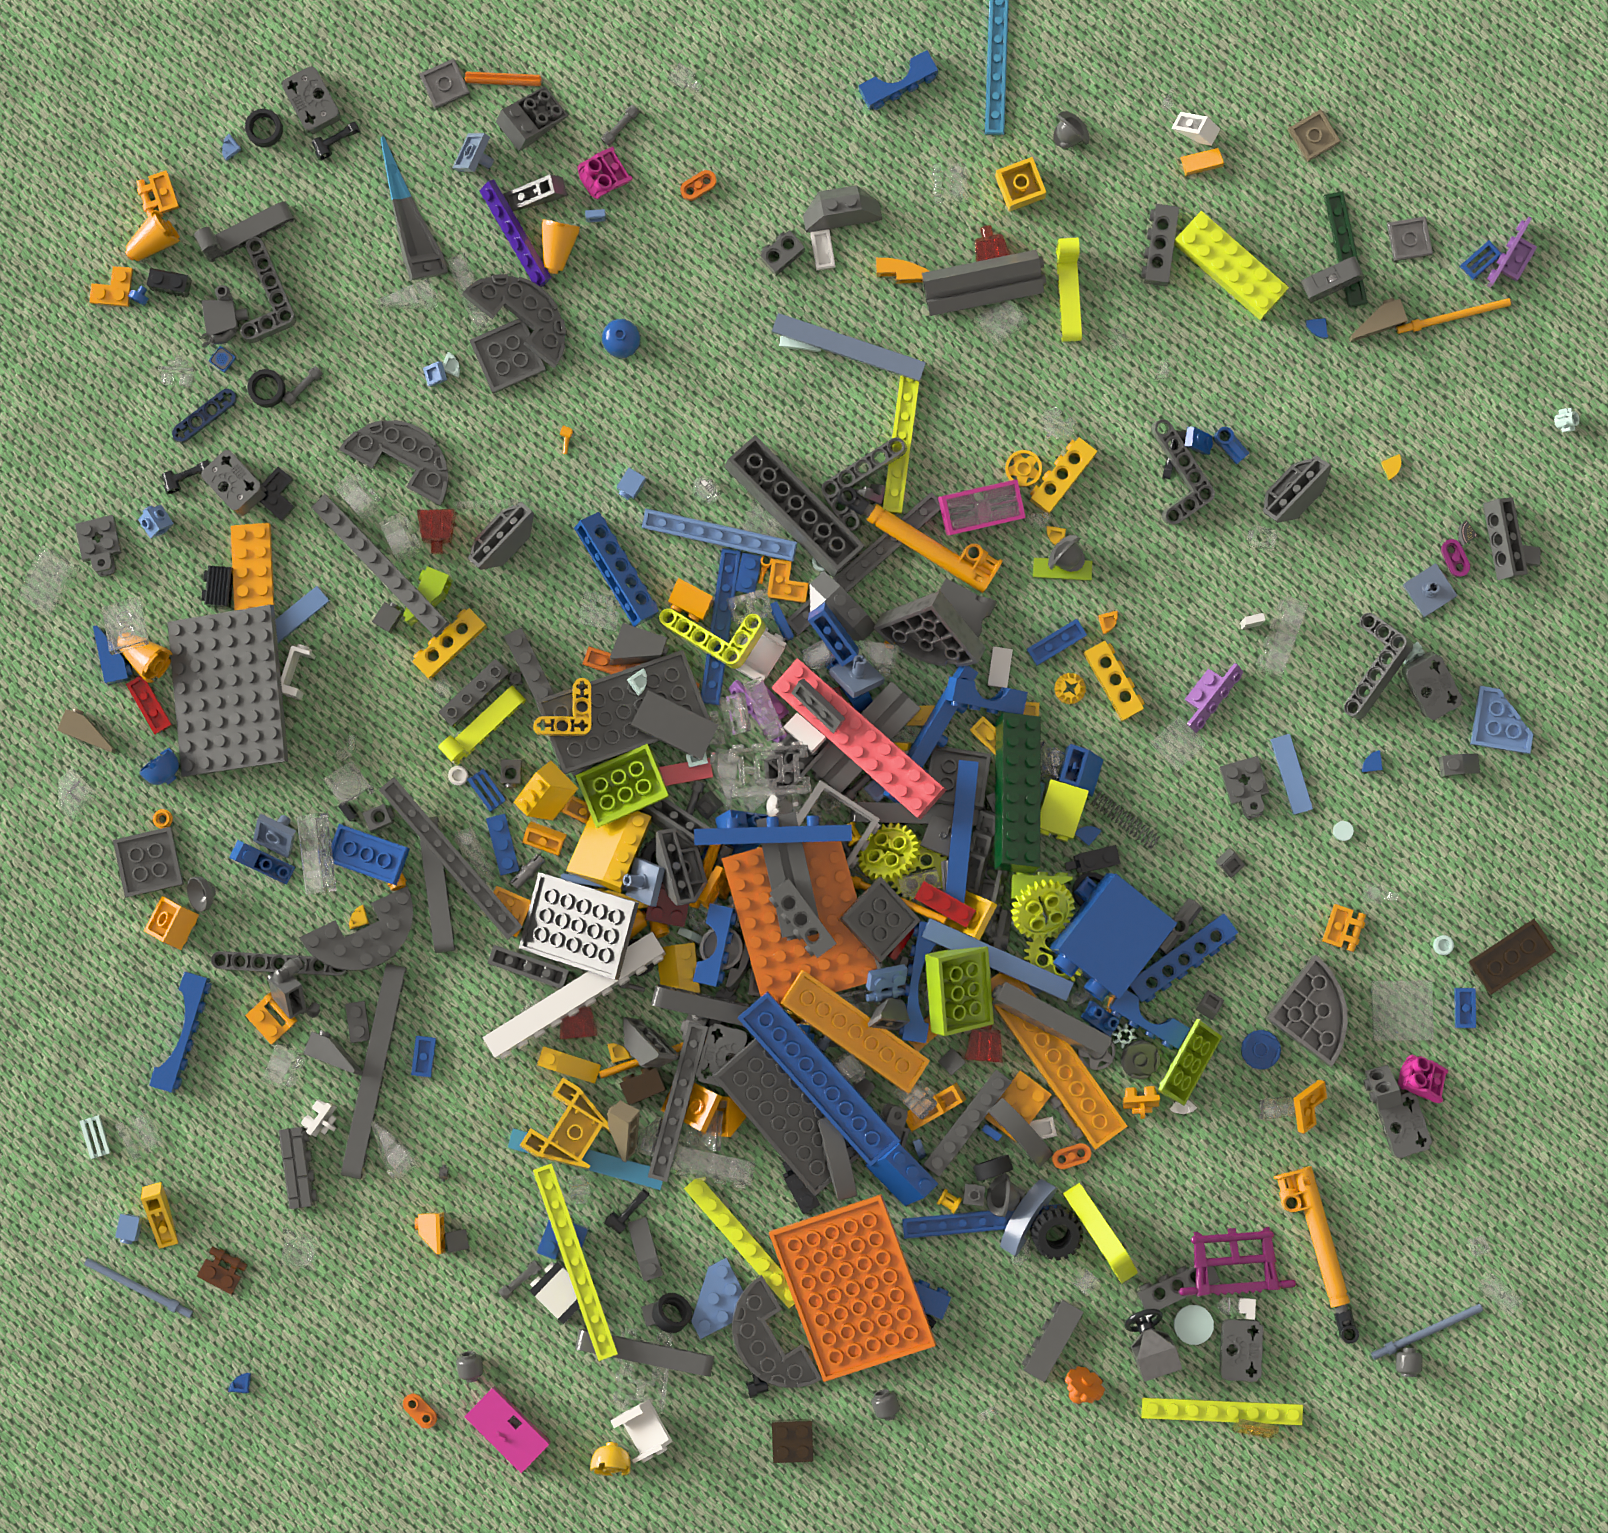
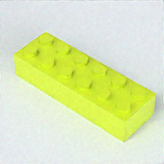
[1174,211,1289,321]

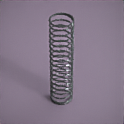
[1090,791,1161,850]

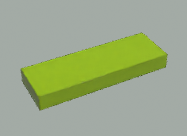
[1033,557,1093,581]

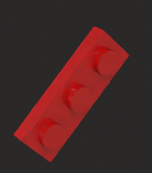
[126,676,173,735]
[914,881,976,928]

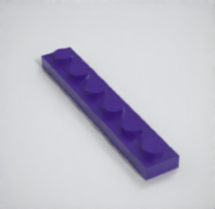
[479,179,551,287]

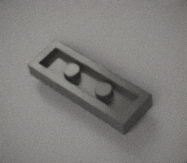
[792,678,846,734]

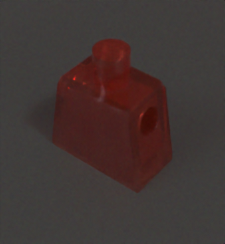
[975,225,1010,262]
[417,509,456,554]
[560,1005,599,1040]
[964,1025,1003,1063]

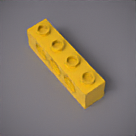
[1030,437,1097,515]
[412,608,487,680]
[1083,640,1145,722]

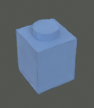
[617,468,646,500]
[115,1213,143,1244]

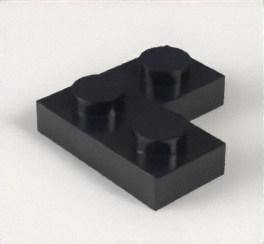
[260,466,295,521]

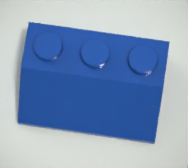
[865,1143,938,1206]

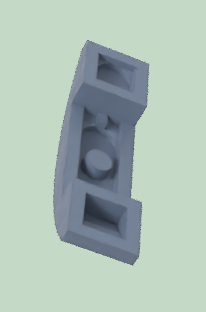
[1000,1179,1058,1257]

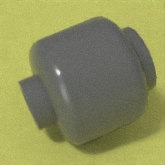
[1396,1348,1423,1377]
[456,1351,484,1383]
[871,1389,900,1421]

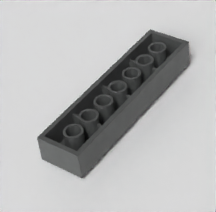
[724,435,865,578]

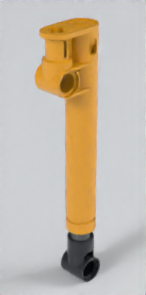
[837,487,1003,593]
[1273,1166,1359,1344]

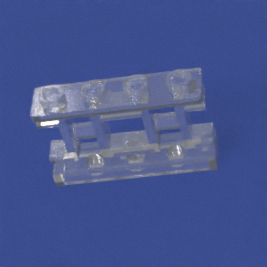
[727,741,811,798]
[613,1327,674,1414]

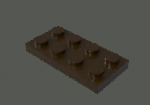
[1467,918,1557,995]

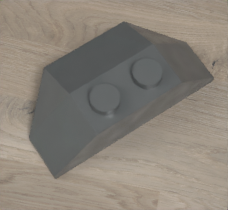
[803,185,882,233]
[1263,456,1331,523]
[468,502,534,570]
[809,571,876,641]
[764,730,833,801]
[656,828,708,906]
[623,1017,680,1068]

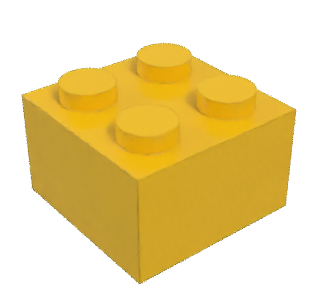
[995,157,1046,212]

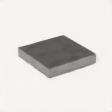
[419,58,470,109]
[1387,216,1433,261]

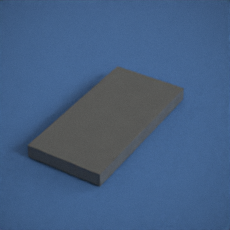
[630,690,718,761]

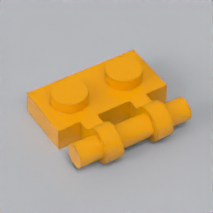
[137,170,180,217]
[1322,904,1366,952]

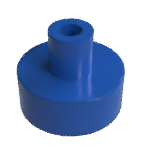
[128,286,149,306]

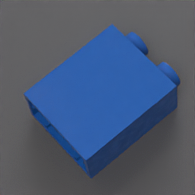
[1049,873,1177,1002]

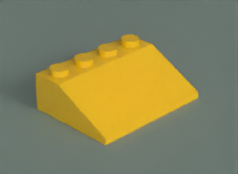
[566,811,652,893]

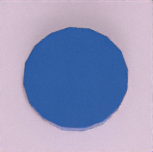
[1241,1030,1281,1070]

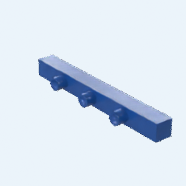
[883,666,979,804]
[694,816,852,845]

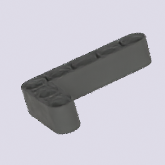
[194,201,295,262]
[241,237,296,343]
[1151,419,1215,525]
[821,438,907,532]
[1344,613,1413,719]

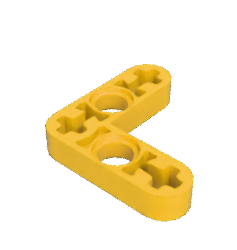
[533,678,591,736]

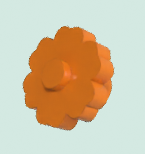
[1065,1366,1105,1404]

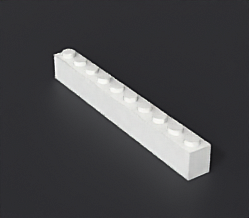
[483,932,666,1060]

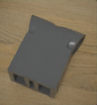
[939,578,997,638]

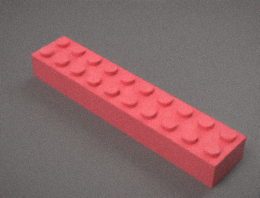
[771,658,947,820]

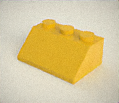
[514,761,579,821]
[658,943,701,993]

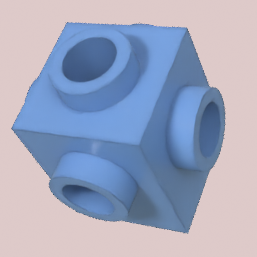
[138,505,174,539]

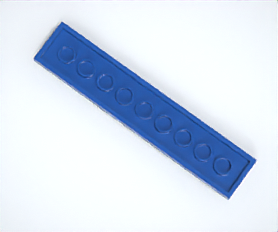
[738,991,901,1167]

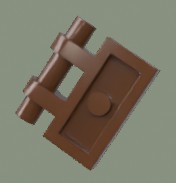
[197,1246,248,1295]

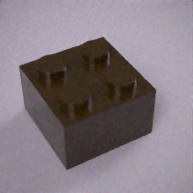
[619,1067,667,1105]
[772,1419,814,1463]

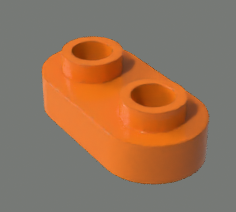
[680,170,716,201]
[1052,1143,1091,1169]
[403,1393,437,1428]

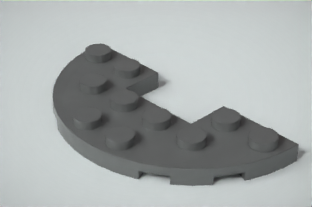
[462,274,566,368]
[339,420,449,507]
[299,886,413,971]
[732,1275,822,1388]

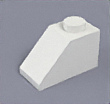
[1172,112,1220,146]

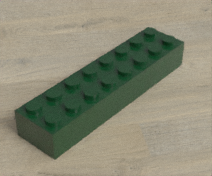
[995,712,1041,874]

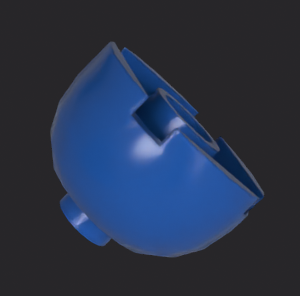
[602,319,641,358]
[139,748,179,785]

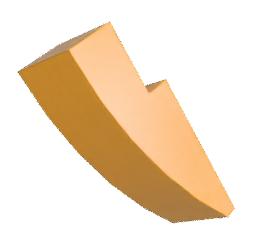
[876,257,929,284]
[906,1082,967,1132]

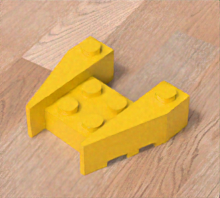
[519,1078,611,1170]

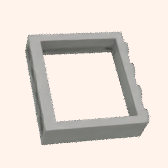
[796,780,881,868]

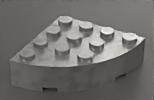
[874,591,986,667]
[1265,955,1348,1067]

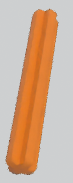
[465,72,542,86]

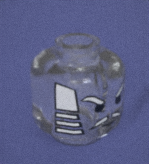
[692,476,721,505]

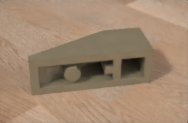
[1349,298,1408,342]
[57,707,116,754]
[607,1100,640,1162]

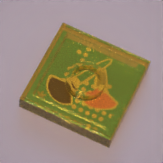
[1233,1419,1279,1439]

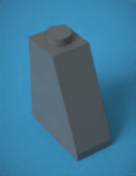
[610,623,670,666]

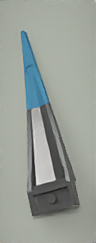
[380,136,448,281]

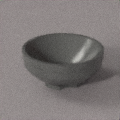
[187,876,216,912]

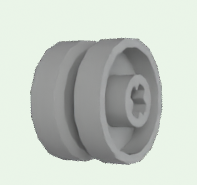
[700,929,745,970]

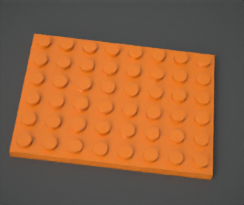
[722,841,877,1007]
[769,1194,936,1382]

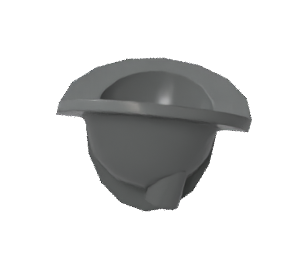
[1053,111,1090,149]
[1048,535,1085,572]
[986,1173,1025,1217]

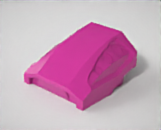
[577,147,633,200]
[1398,1054,1448,1104]

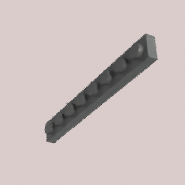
[648,1022,709,1182]

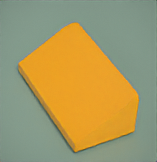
[1181,148,1224,176]
[522,821,567,856]

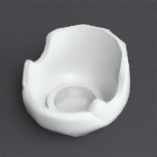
[766,794,793,817]

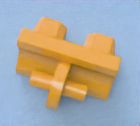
[1123,1086,1160,1119]

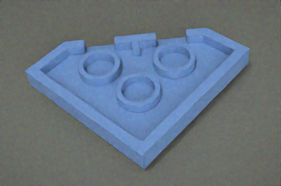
[1470,686,1533,754]
[691,1258,743,1339]

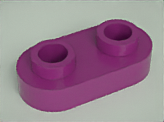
[1441,539,1470,577]

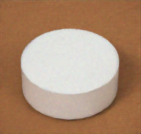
[448,766,468,786]

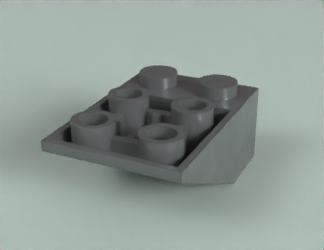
[496,86,568,151]

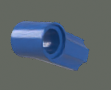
[1214,427,1250,465]

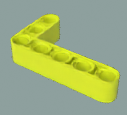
[1056,237,1082,342]
[659,609,766,669]
[438,686,526,765]
[1063,1183,1138,1284]

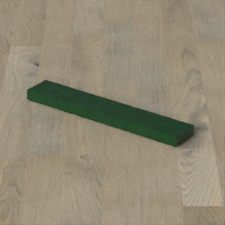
[1324,191,1368,308]

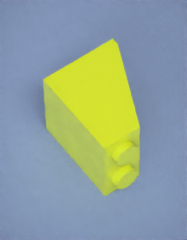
[1040,779,1089,842]

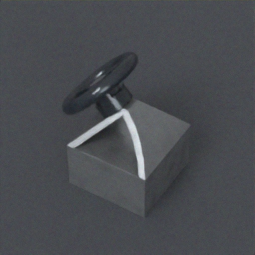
[1124,1309,1182,1382]

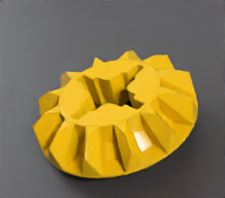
[1054,673,1086,704]

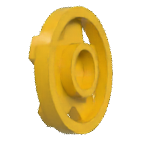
[1005,450,1042,487]

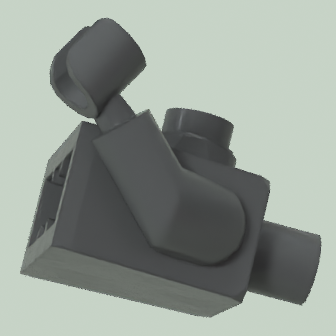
[199,285,249,348]
[267,957,320,1019]

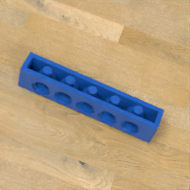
[574,512,659,627]
[1129,914,1238,1003]

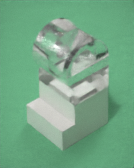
[1217,1297,1256,1320]

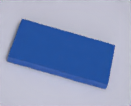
[325,824,410,886]

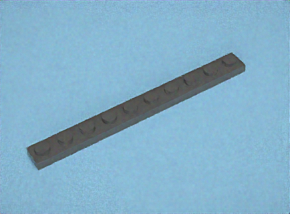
[786,492,941,636]
[311,493,450,638]
[379,777,522,940]

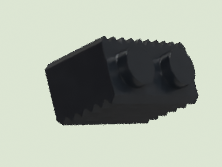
[147,268,192,298]
[202,565,233,608]

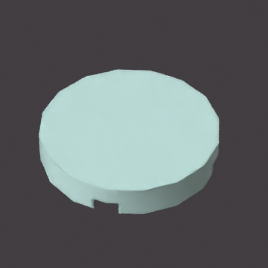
[1174,1305,1214,1345]

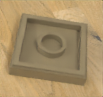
[1287,109,1341,162]

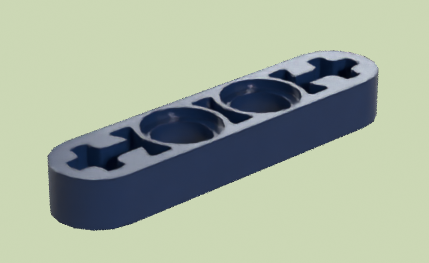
[172,389,237,443]

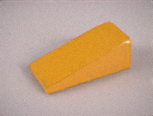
[561,796,591,824]

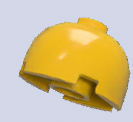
[590,1442,631,1476]

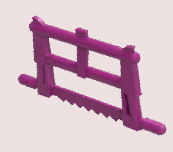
[1179,1227,1296,1296]

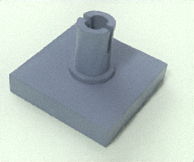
[452,133,494,172]
[1403,563,1458,617]
[829,655,885,698]
[253,814,296,858]
[623,857,665,907]

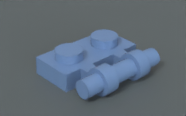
[866,964,908,1002]

